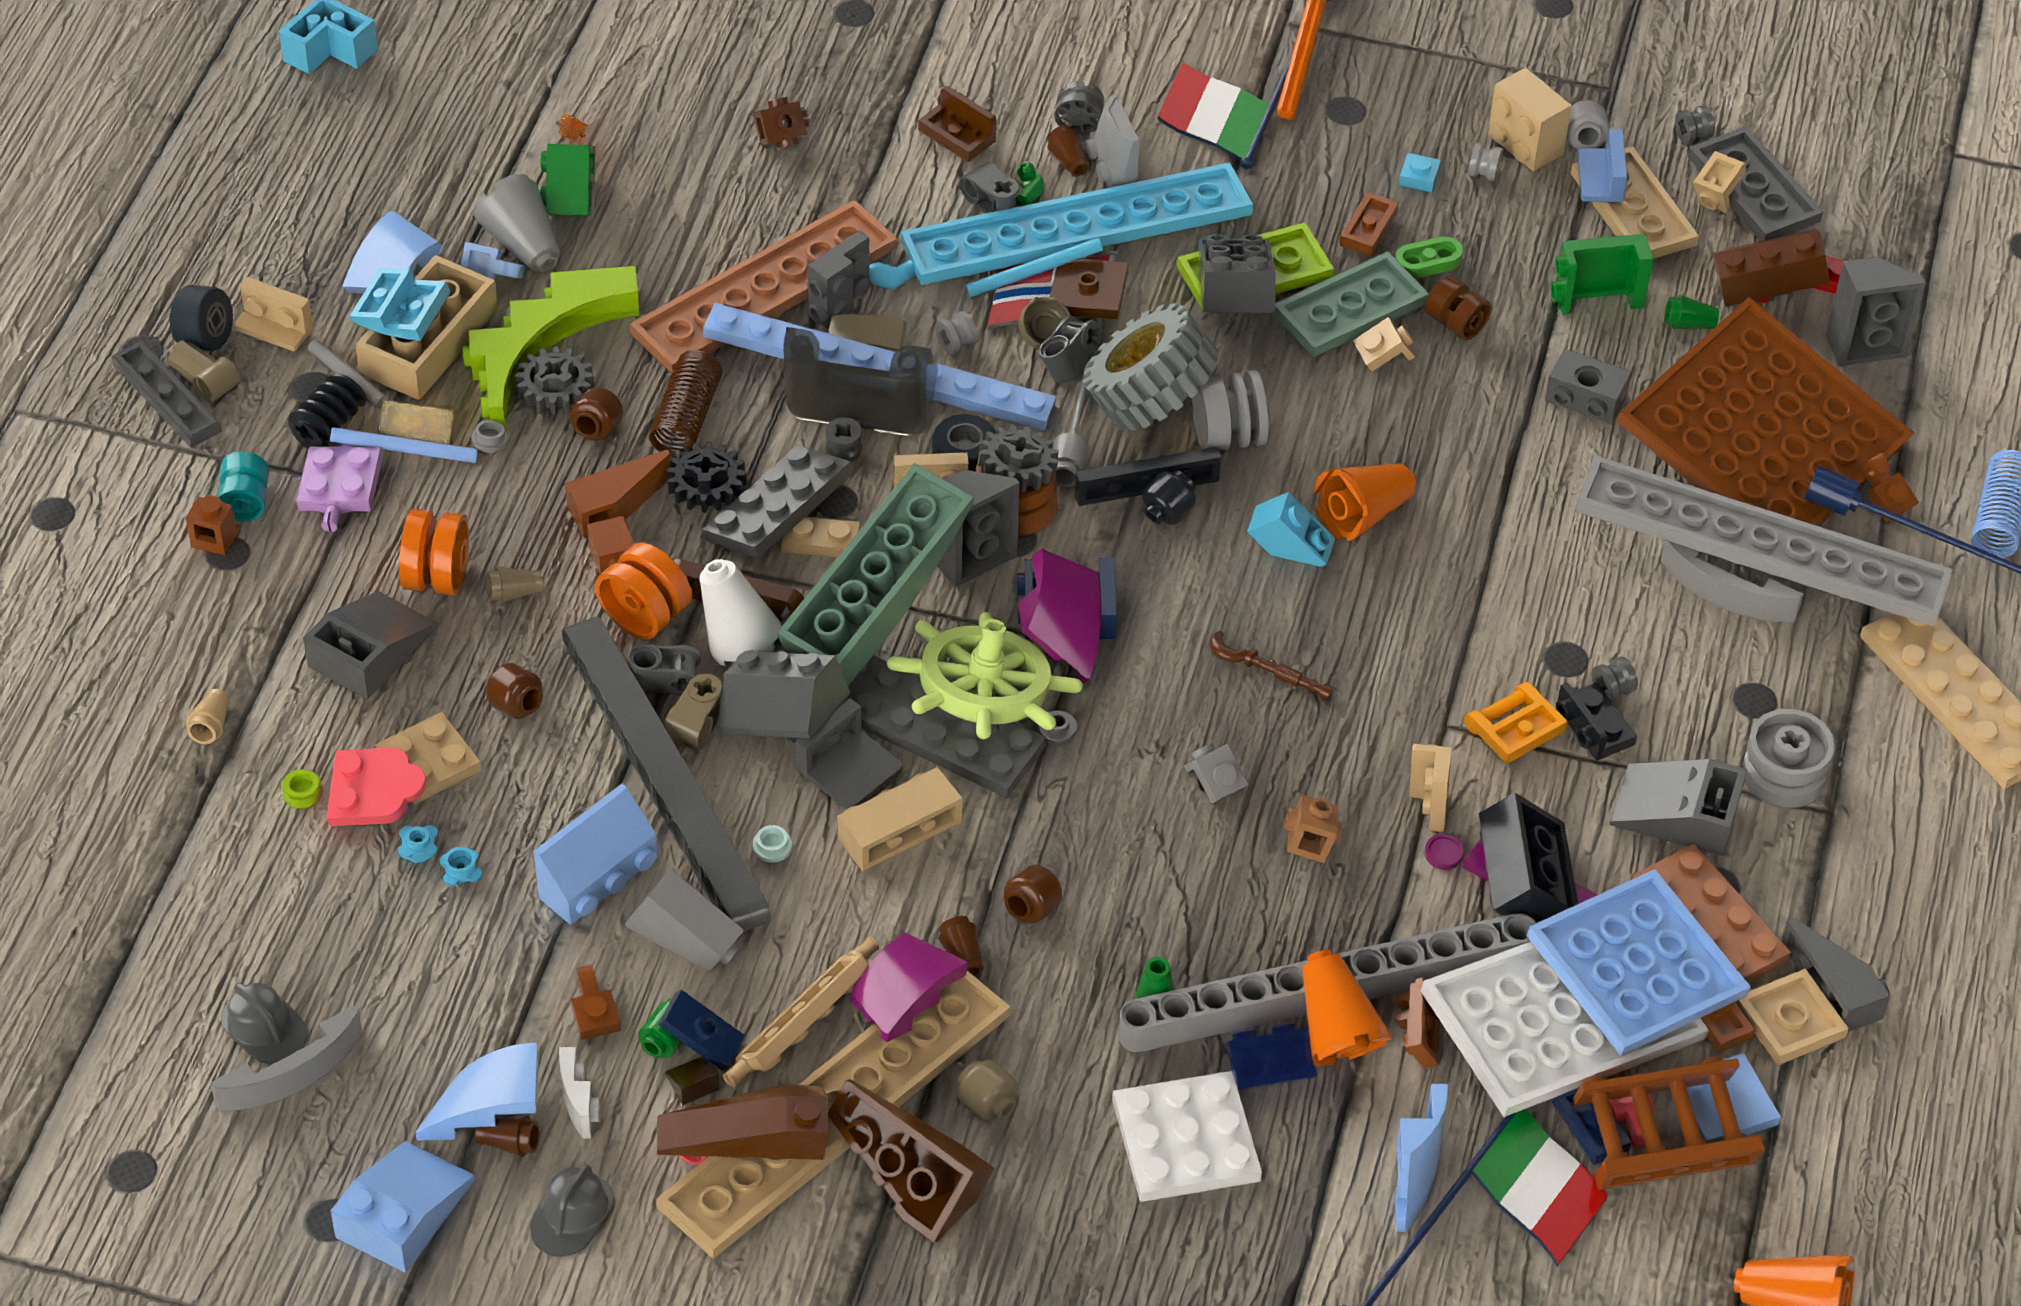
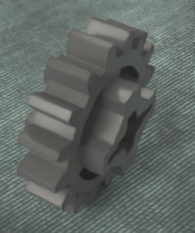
[515,346,594,415]
[977,424,1059,492]

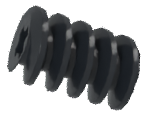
[288,373,368,449]

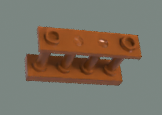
[1573,1056,1765,1190]

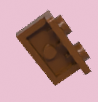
[918,86,997,162]

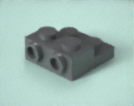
[807,230,870,329]

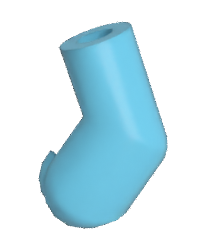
[868,260,916,290]

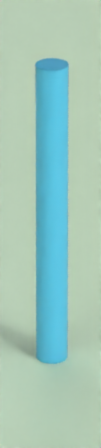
[966,237,1103,298]

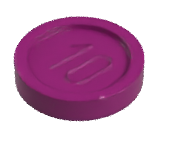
[1425,834,1464,870]

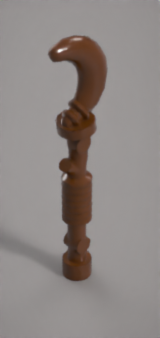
[1209,631,1334,701]

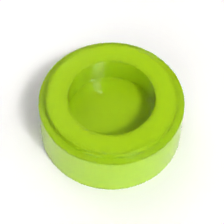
[282,769,322,808]

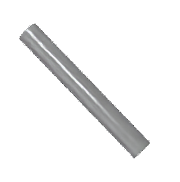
[308,339,388,408]

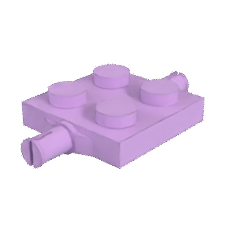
[296,429,383,532]

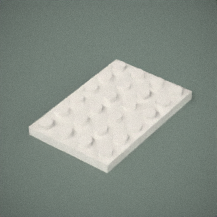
[1420,942,1709,1117]

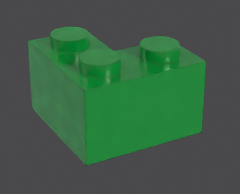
[540,144,595,215]

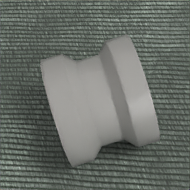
[1468,143,1503,181]
[935,311,978,354]

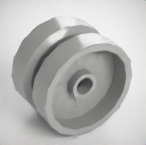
[1742,709,1835,808]

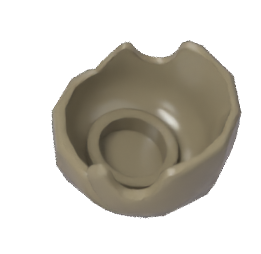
[1018,297,1070,350]

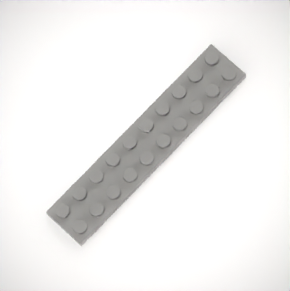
[1575,456,1953,627]

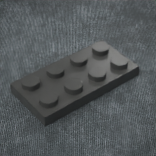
[1688,126,1823,241]
[702,445,854,559]

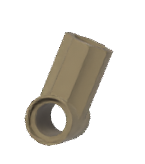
[167,340,241,403]

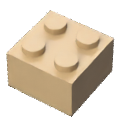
[1488,67,1572,172]

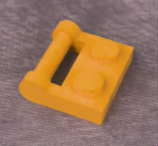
[1464,681,1568,764]

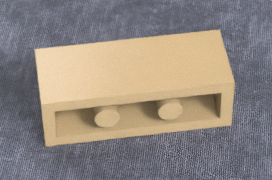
[838,767,962,871]

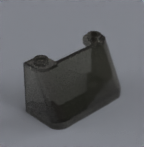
[783,327,938,436]

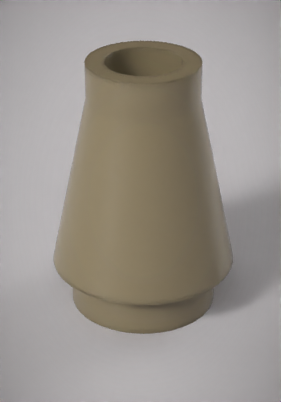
[486,567,543,604]

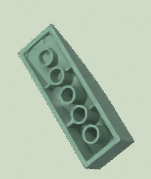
[777,463,975,686]

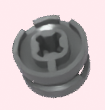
[1054,81,1105,135]

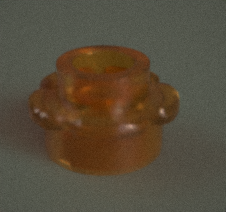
[555,113,588,142]

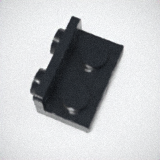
[1556,682,1637,761]

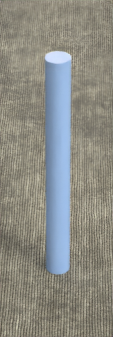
[330,427,478,463]

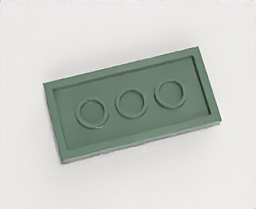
[1273,251,1429,358]

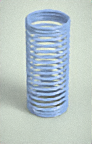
[1971,450,2021,558]

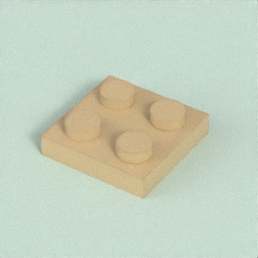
[374,711,482,805]
[1735,969,1849,1066]

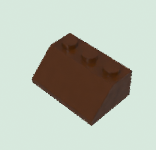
[1712,229,1830,307]

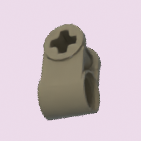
[664,673,722,749]

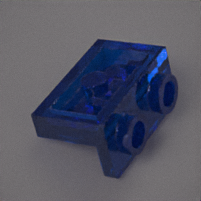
[1223,1024,1317,1091]

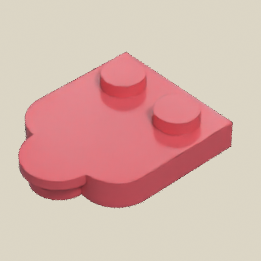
[326,748,426,826]

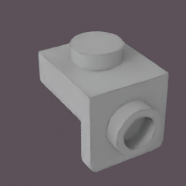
[1184,743,1248,804]

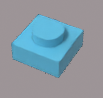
[1399,153,1441,193]

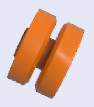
[399,509,469,596]
[595,542,692,640]

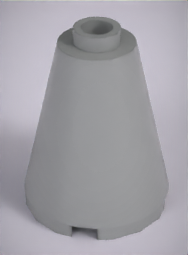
[473,174,561,272]

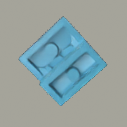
[349,268,450,341]

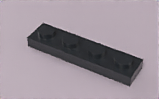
[1075,447,1221,506]

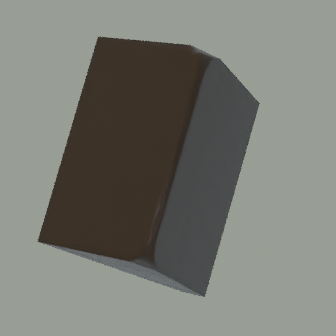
[665,1057,720,1105]

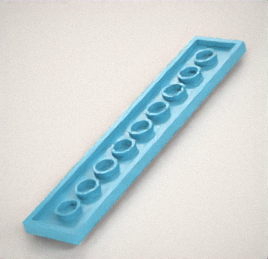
[901,163,1253,285]

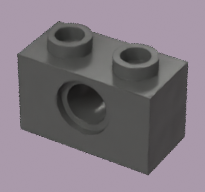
[1545,348,1631,424]

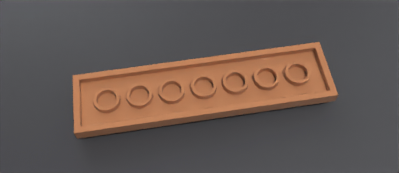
[630,200,897,374]

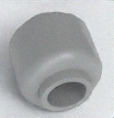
[1566,100,1609,149]

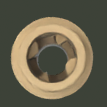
[186,689,229,744]

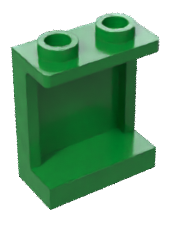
[1551,233,1653,314]

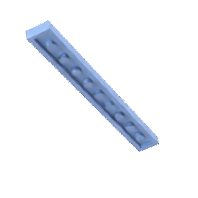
[703,303,1056,431]

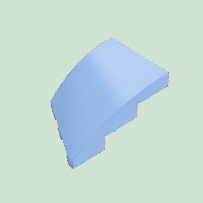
[342,211,442,294]
[416,1042,538,1141]
[1395,1084,1448,1232]

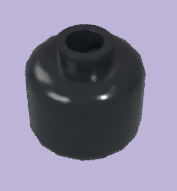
[1142,470,1196,525]

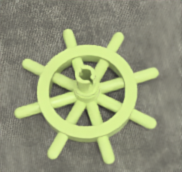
[887,612,1083,739]

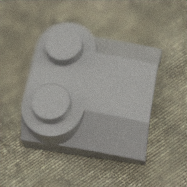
[1085,94,1140,188]

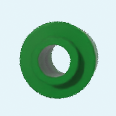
[638,998,681,1058]

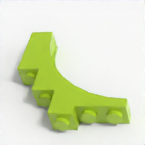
[463,266,640,431]

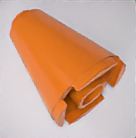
[1314,464,1416,541]
[1302,949,1392,1067]
[1734,1254,1855,1306]

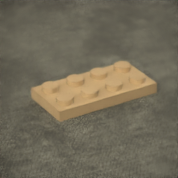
[1571,146,1699,259]

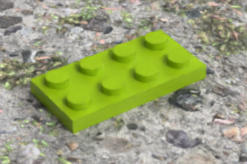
[1177,222,1334,314]

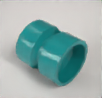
[217,452,269,522]

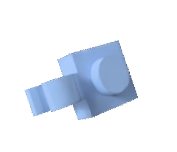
[460,242,526,284]

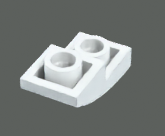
[559,1047,600,1139]

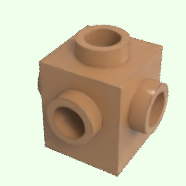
[1283,795,1343,863]

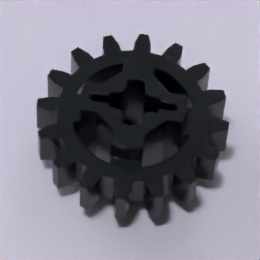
[666,442,747,513]

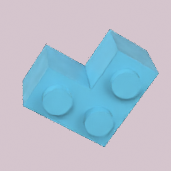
[279,0,378,74]

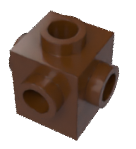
[753,97,809,148]

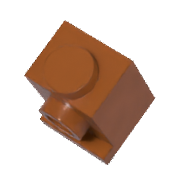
[186,495,240,556]

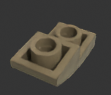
[828,314,907,353]

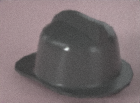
[221,983,307,1064]
[530,1164,613,1257]

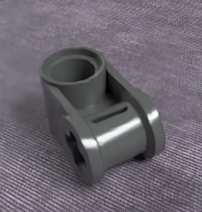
[959,162,1019,213]
[1039,316,1104,383]
[628,644,701,696]

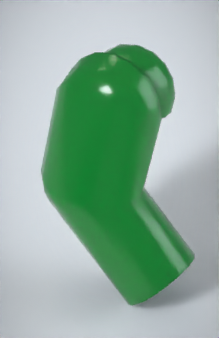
[1016,162,1045,207]

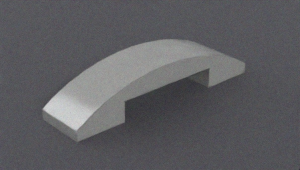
[1661,541,1803,622]
[211,1005,362,1111]

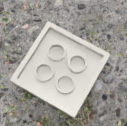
[1112,1071,1262,1202]

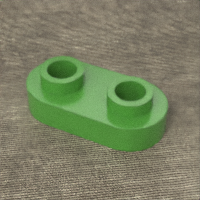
[1395,236,1463,279]

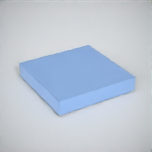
[1687,1053,1781,1144]

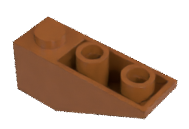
[565,450,671,538]

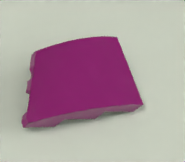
[1018,548,1101,683]
[850,933,968,1042]

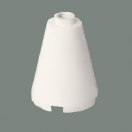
[700,560,782,666]

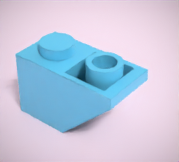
[1247,492,1335,567]

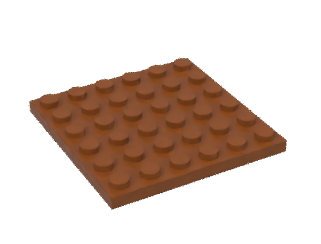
[1616,297,1914,527]

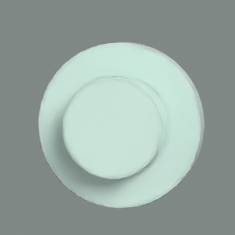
[753,825,792,863]

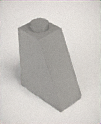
[624,869,744,972]

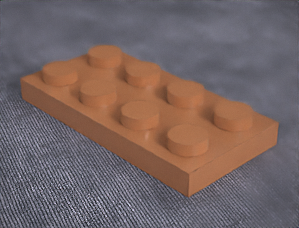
[1631,843,1791,983]

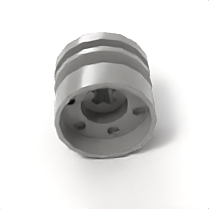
[1192,370,1269,451]

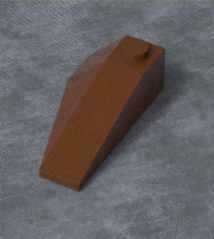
[828,1079,995,1242]
[657,1085,829,1160]

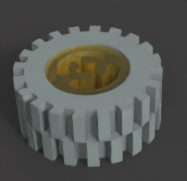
[1083,303,1218,431]

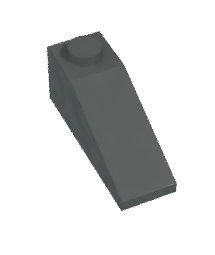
[1782,918,1890,1032]

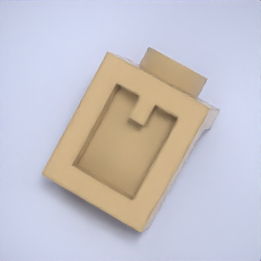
[1693,151,1746,213]

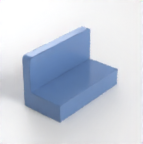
[1577,129,1627,202]

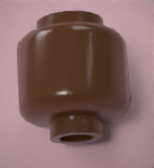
[570,387,623,441]
[486,663,543,719]
[1004,865,1062,923]

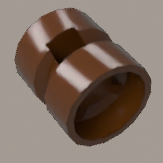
[1425,275,1492,341]

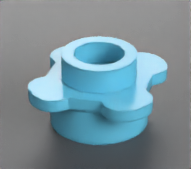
[398,825,438,863]
[440,847,482,886]

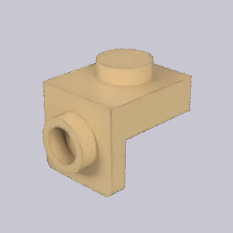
[1353,317,1415,371]

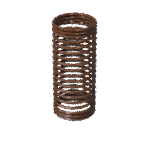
[649,350,723,458]

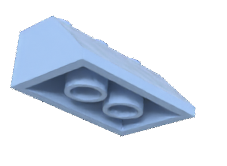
[534,784,658,925]

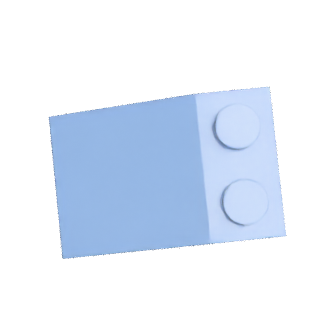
[331,1141,475,1273]

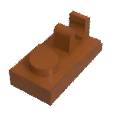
[1395,977,1440,1069]

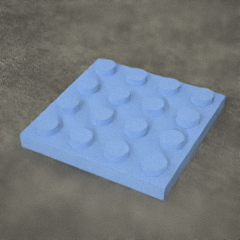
[1526,869,1750,1056]

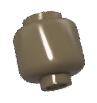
[958,1060,1018,1121]

